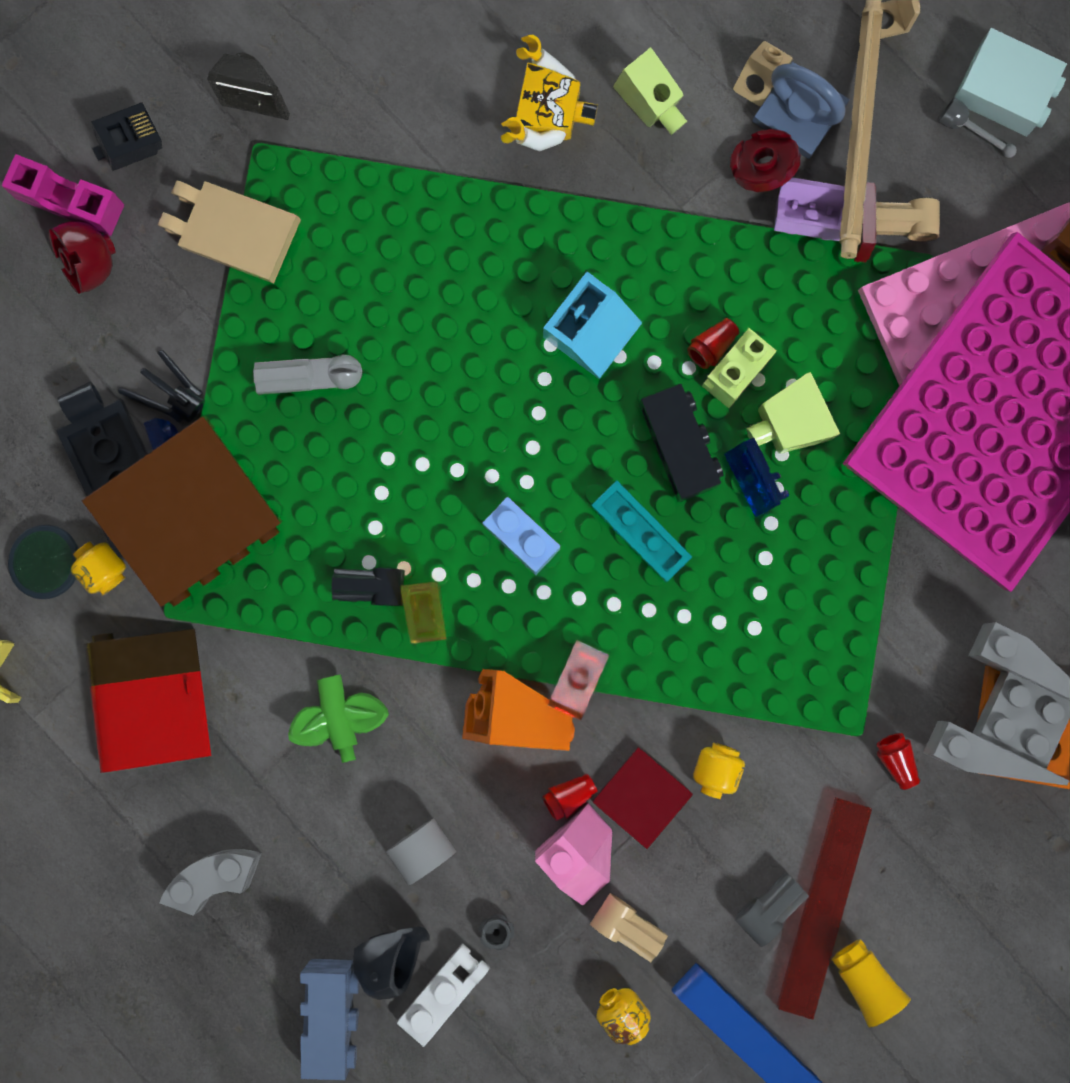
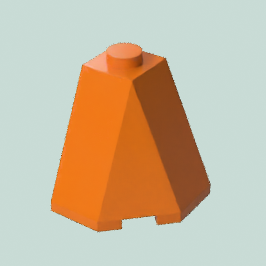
[462,669,575,751]

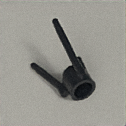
[118,350,205,423]

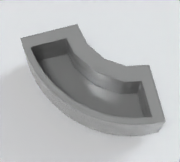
[159,849,262,916]

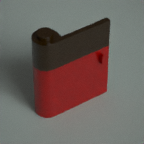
[85,629,211,773]

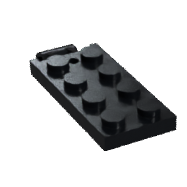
[56,382,148,560]

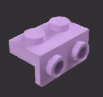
[774,178,845,241]

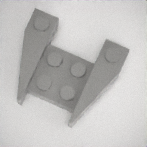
[923,622,1070,786]

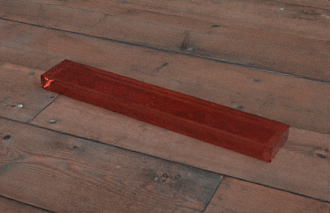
[776,797,872,1020]

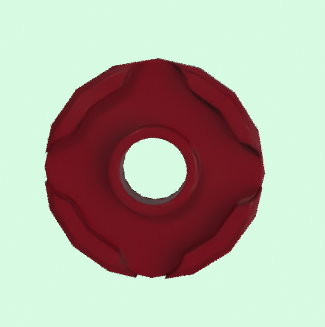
[730,129,801,192]

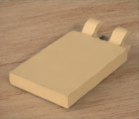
[158,180,301,284]

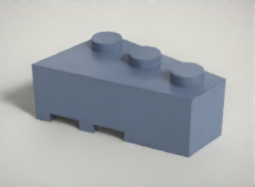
[300,959,360,1080]

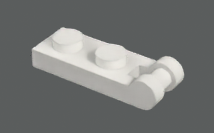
[397,943,490,1047]

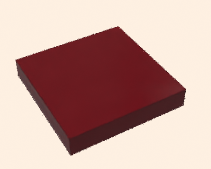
[592,747,693,849]

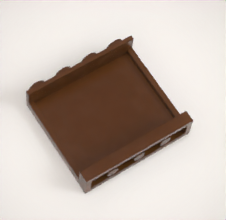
[81,416,282,607]

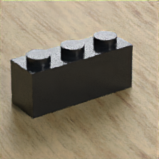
[639,384,724,503]

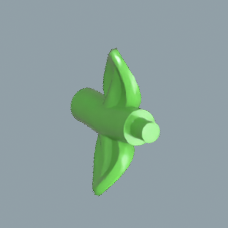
[288,674,389,763]

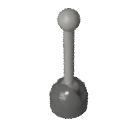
[938,97,1017,158]

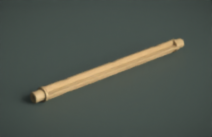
[839,0,883,259]

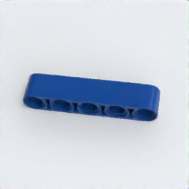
[671,962,823,1083]

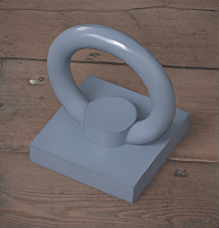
[752,62,850,159]

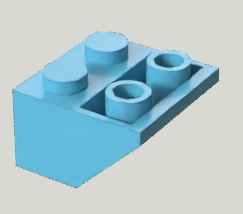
[543,272,642,379]

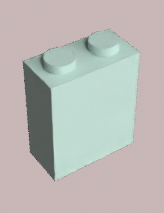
[954,28,1067,137]

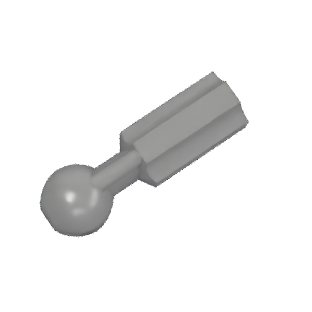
[253,354,362,395]

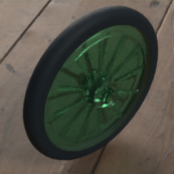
[8,525,79,599]

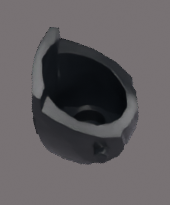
[353,926,430,1000]

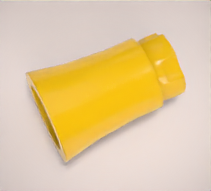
[832,939,911,1028]

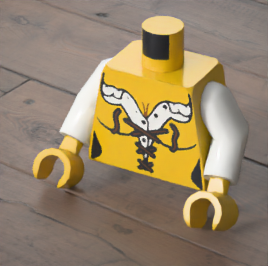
[501,35,598,151]

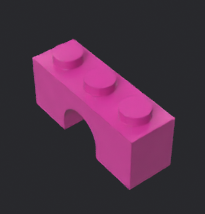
[1,154,124,236]

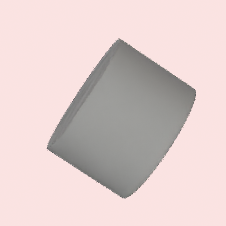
[386,818,457,886]

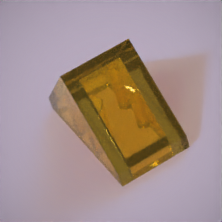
[401,582,446,644]

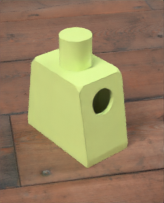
[613,47,687,135]
[746,372,840,454]

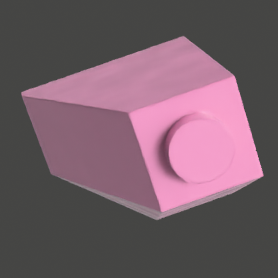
[535,803,612,905]

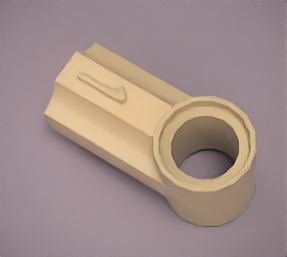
[876,198,940,241]
[590,893,668,963]

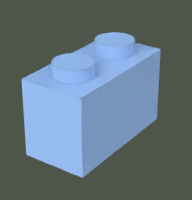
[483,497,561,575]

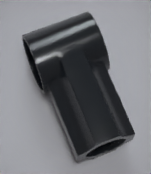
[331,568,405,606]

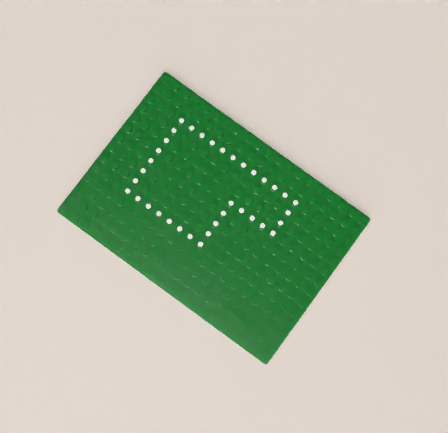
[164,143,934,736]

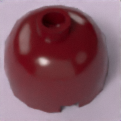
[48,221,116,294]

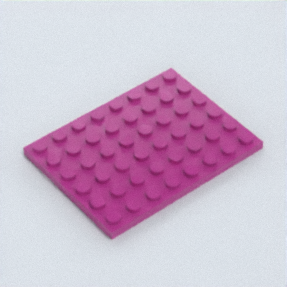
[843,232,1070,592]

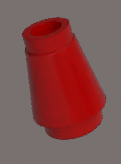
[687,318,740,369]
[876,733,920,790]
[542,773,598,821]

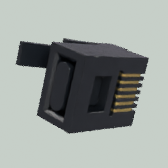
[91,102,162,171]

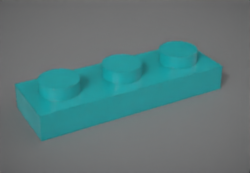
[591,481,692,583]

